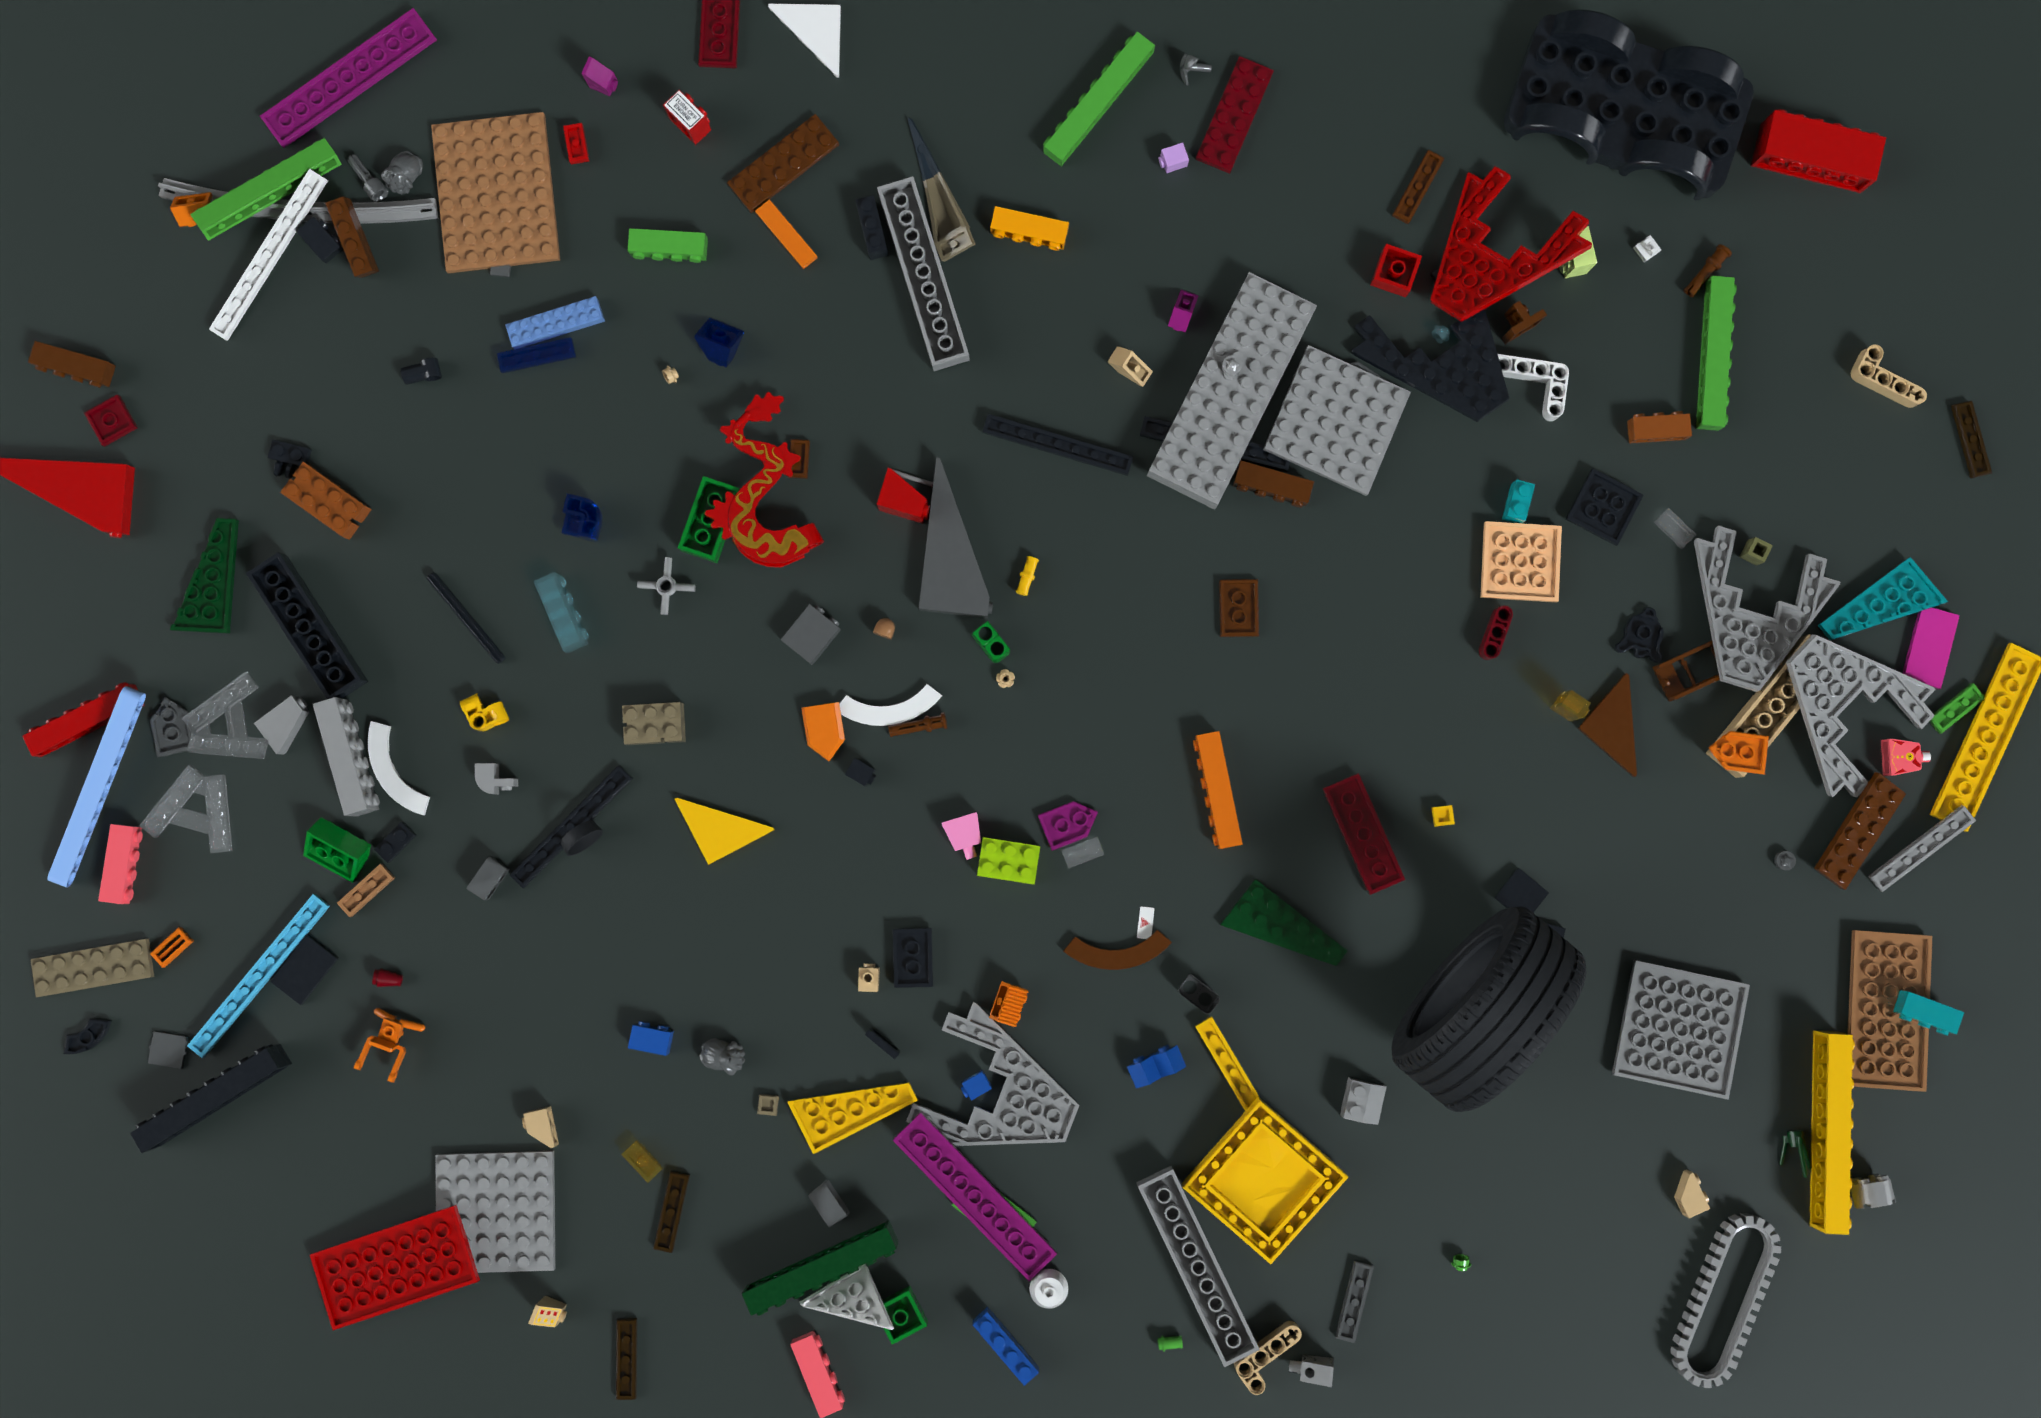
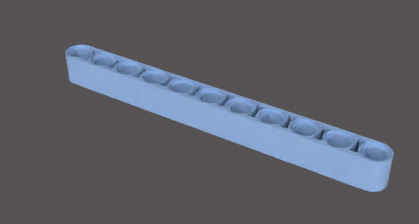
[47,686,146,888]

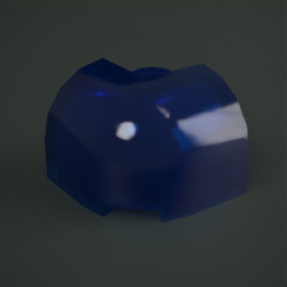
[561,494,603,542]

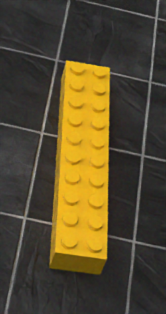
[1810,1030,1855,1235]

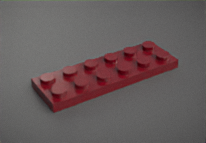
[1195,56,1274,174]
[1323,773,1406,895]

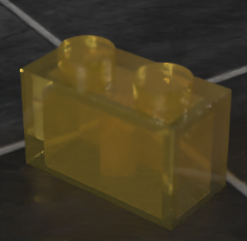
[1550,690,1591,721]

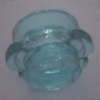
[1432,325,1449,343]

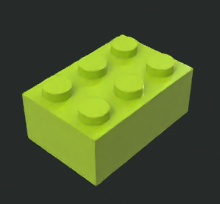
[977,837,1040,885]

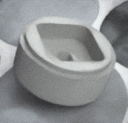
[1222,355,1242,376]

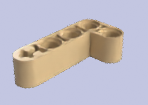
[1850,344,1927,408]
[1234,1321,1302,1395]

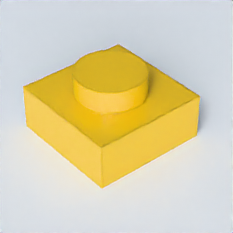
[1432,805,1455,827]

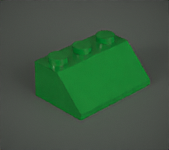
[303,817,371,883]

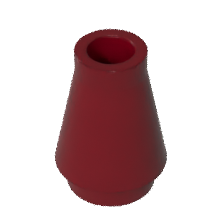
[372,968,403,987]

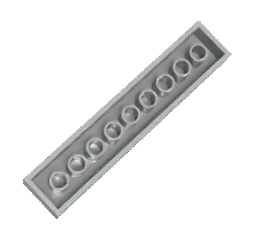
[877,177,970,371]
[1136,1166,1260,1367]

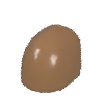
[873,618,895,640]

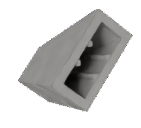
[254,695,309,755]

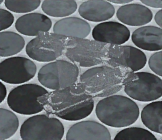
[182,672,268,759]
[139,765,233,853]

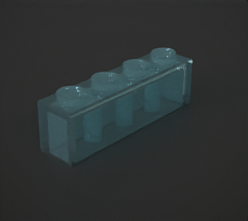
[534,572,589,653]

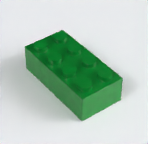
[678,476,740,563]

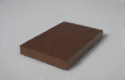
[1219,579,1259,637]

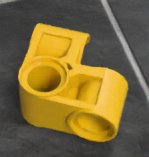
[460,693,510,732]

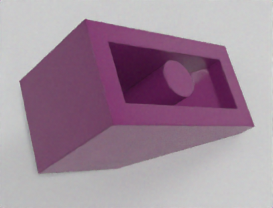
[581,56,618,96]
[1168,290,1198,332]

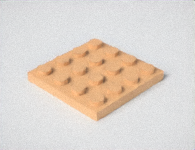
[1481,521,1562,602]

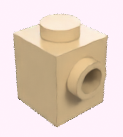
[858,963,880,992]

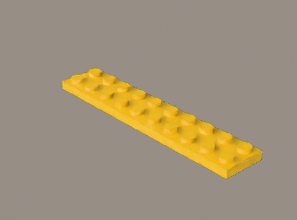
[1929,643,2041,832]

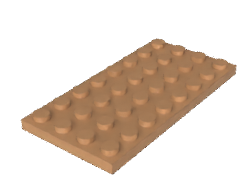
[1848,930,1932,1092]

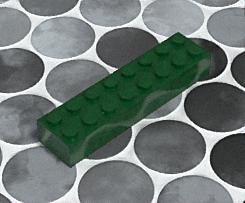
[742,1220,899,1316]

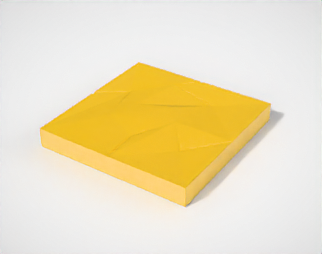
[1181,1096,1348,1264]

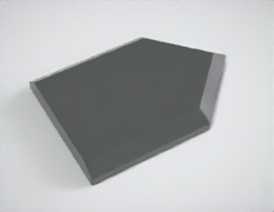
[150,697,196,757]

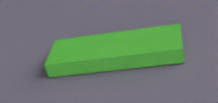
[1929,683,1985,734]

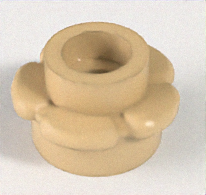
[662,366,679,384]
[996,669,1015,688]

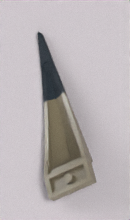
[908,118,976,262]

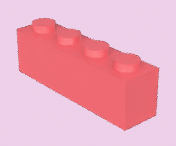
[98,824,143,904]
[790,1330,845,1418]

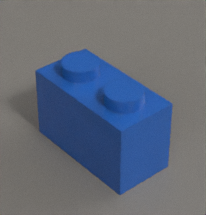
[628,1021,674,1056]

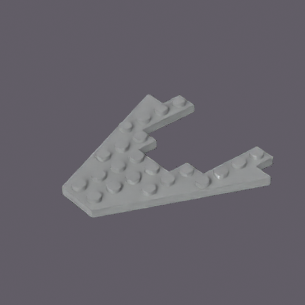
[1694,526,1840,692]
[1786,635,1936,798]
[906,1001,1079,1146]

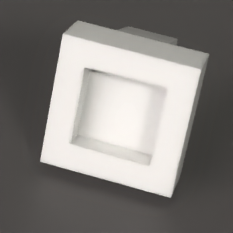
[1633,235,1661,263]

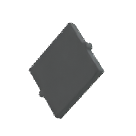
[148,1031,188,1069]

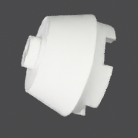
[1029,1269,1068,1309]

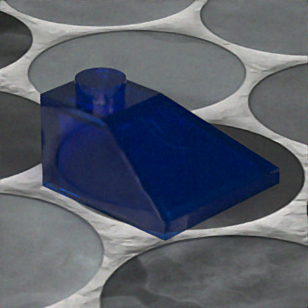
[694,317,744,368]

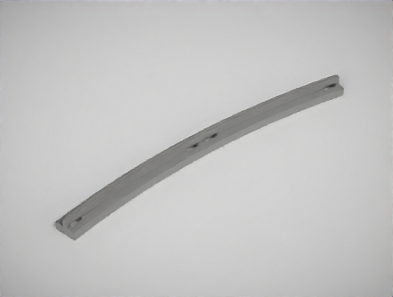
[158,178,439,224]

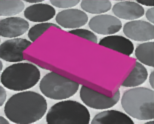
[1903,608,1960,689]

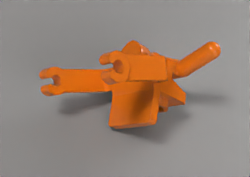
[354,1008,425,1083]

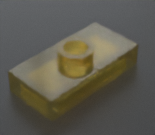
[621,1140,663,1183]

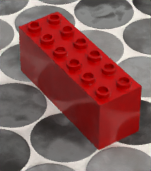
[1751,109,1886,193]

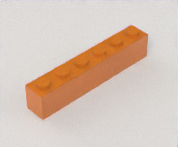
[1193,731,1243,849]

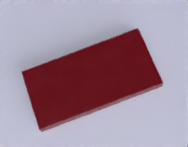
[698,0,740,68]

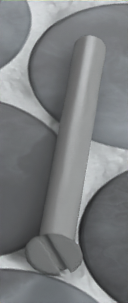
[892,469,934,488]

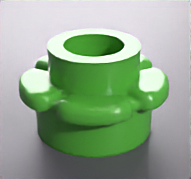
[1452,1254,1471,1271]

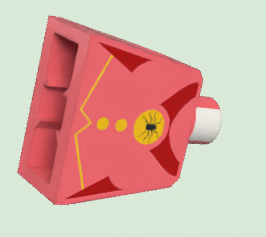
[1881,739,1931,776]

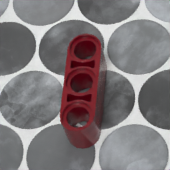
[1479,605,1513,660]

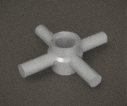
[637,557,696,615]

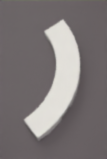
[840,684,942,726]
[368,721,430,815]

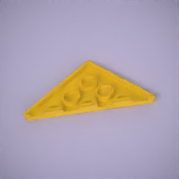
[675,798,775,865]

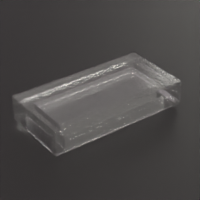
[1654,508,1696,549]

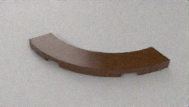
[1063,930,1172,970]

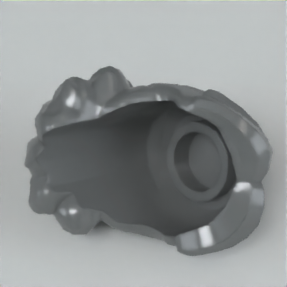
[381,151,423,195]
[700,1038,745,1076]

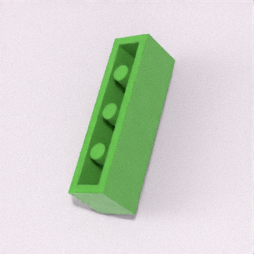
[628,228,708,263]

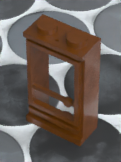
[1652,640,1720,702]

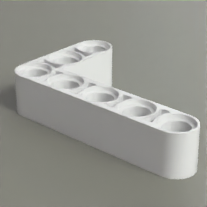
[1498,354,1569,421]

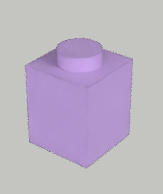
[1158,143,1189,173]

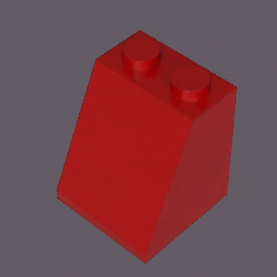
[877,468,930,524]

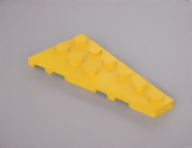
[787,1082,918,1154]

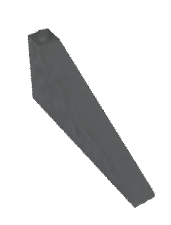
[919,457,993,618]

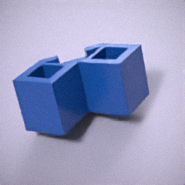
[1127,1044,1187,1088]

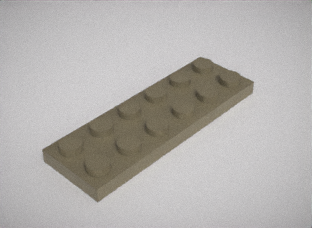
[31,939,154,997]

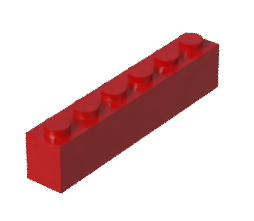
[22,682,145,757]

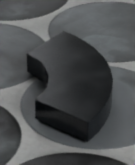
[63,1018,112,1054]

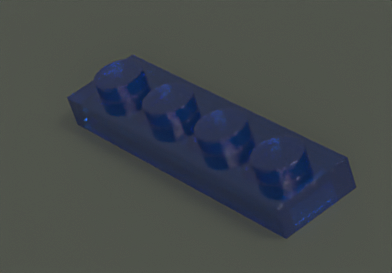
[497,337,576,373]

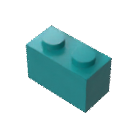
[1502,479,1535,523]

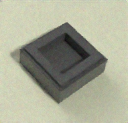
[490,265,511,277]

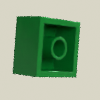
[882,1286,928,1345]

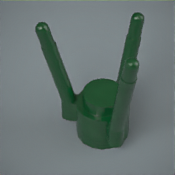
[1779,1130,1811,1178]

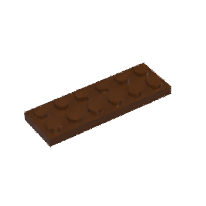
[727,114,839,213]
[1814,772,1906,890]

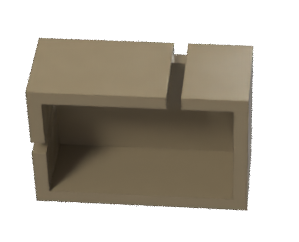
[622,702,686,745]

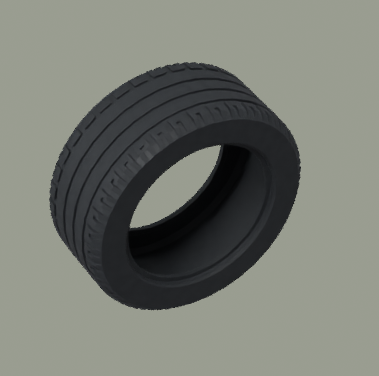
[1391,907,1586,1112]

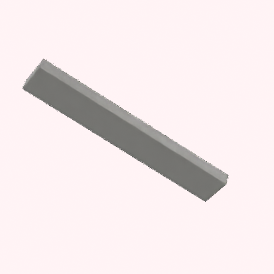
[1868,805,1976,892]

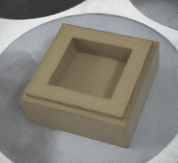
[757,1094,779,1116]

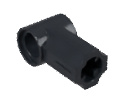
[400,357,442,385]

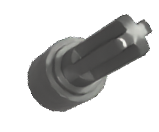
[347,154,388,202]

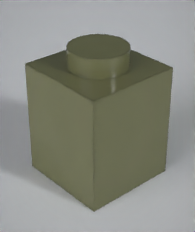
[1739,537,1773,566]

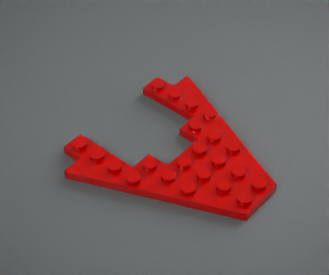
[1430,166,1592,322]

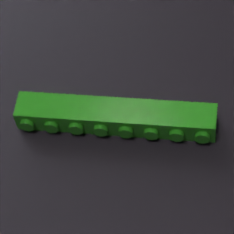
[1043,32,1155,166]
[190,138,342,241]
[1696,276,1737,431]

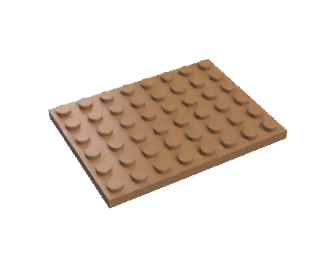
[431,112,560,273]

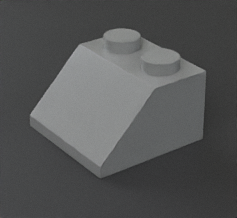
[1340,1077,1387,1125]

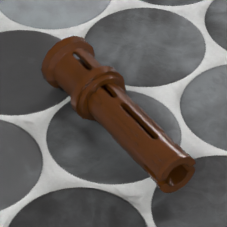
[1684,244,1732,297]
[888,712,948,737]

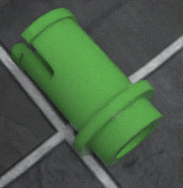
[1158,1335,1183,1352]

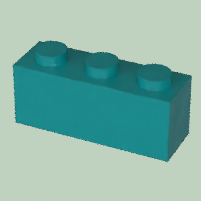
[1893,990,1964,1036]

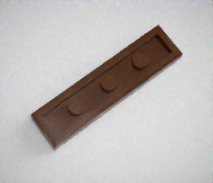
[1392,150,1445,225]

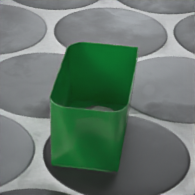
[971,621,1010,663]

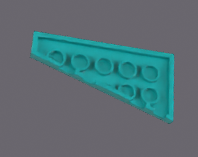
[1818,557,1948,640]

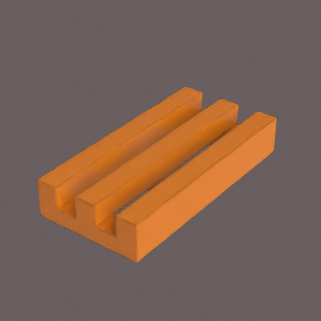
[150,927,194,968]

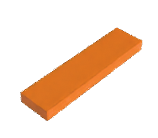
[755,199,818,270]

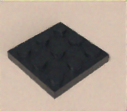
[1565,469,1644,546]

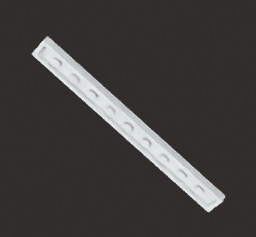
[209,169,328,341]

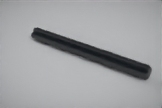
[427,572,505,664]

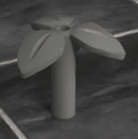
[1180,53,1212,86]

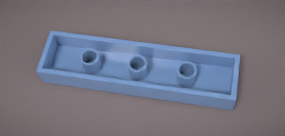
[505,296,605,350]

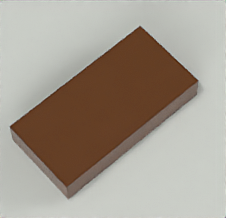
[789,439,810,479]

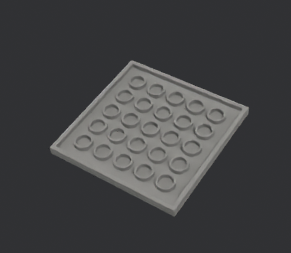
[1263,345,1411,496]
[1612,960,1750,1100]
[436,1151,556,1273]

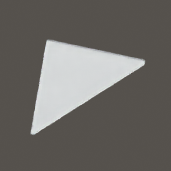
[768,4,841,78]
[800,1264,894,1330]

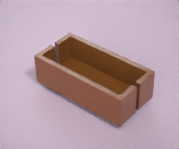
[280,462,372,540]

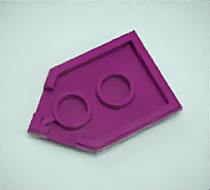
[1038,801,1098,851]

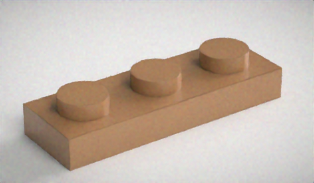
[337,864,395,917]

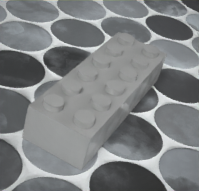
[313,697,380,816]

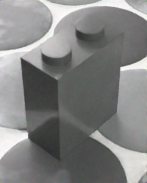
[781,604,841,665]

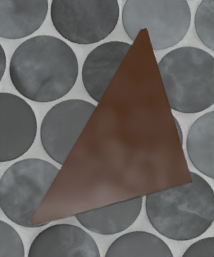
[1578,673,1637,777]

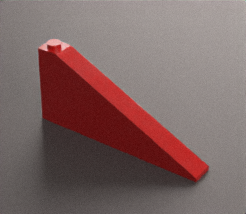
[0,458,135,538]

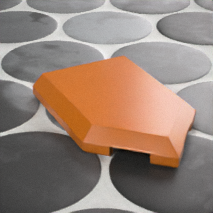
[801,702,845,761]
[1708,731,1769,775]

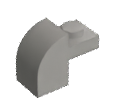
[475,763,518,795]

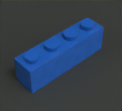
[973,1307,1039,1386]

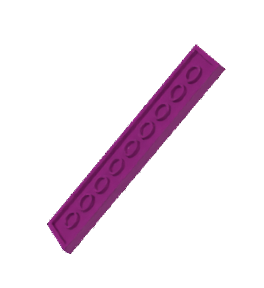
[260,8,437,148]
[893,1112,1057,1281]

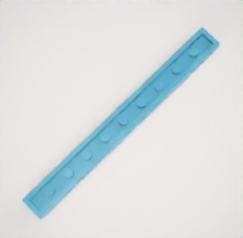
[187,894,330,1058]

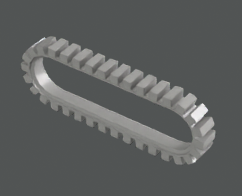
[1671,1213,1781,1388]

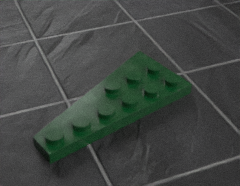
[170,518,239,634]
[1220,879,1347,966]

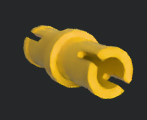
[1016,556,1039,596]

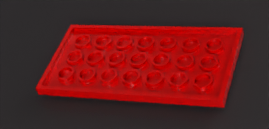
[310,1204,480,1330]

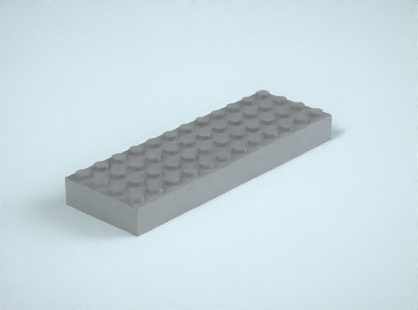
[1147,272,1317,510]

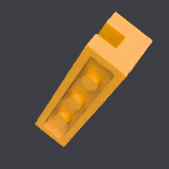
[990,206,1069,251]

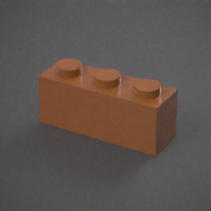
[1627,411,1692,443]

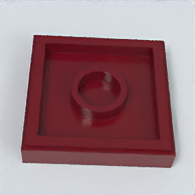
[84,394,138,447]

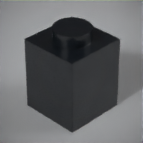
[845,758,877,787]

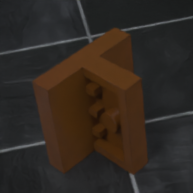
[1502,301,1547,345]

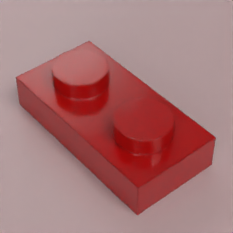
[563,123,589,165]

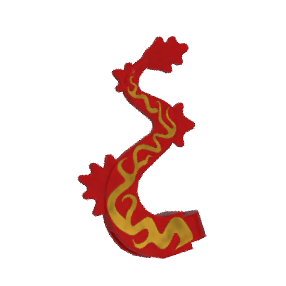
[705,392,824,568]

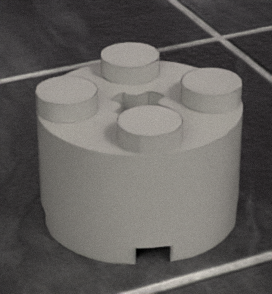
[1850,1174,1896,1209]

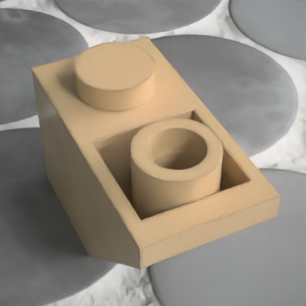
[1674,1169,1710,1218]

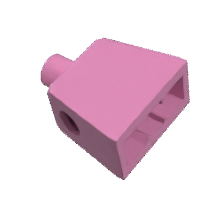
[942,812,981,860]

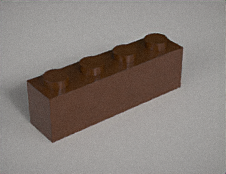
[325,197,379,278]
[28,341,116,388]
[1233,461,1314,508]

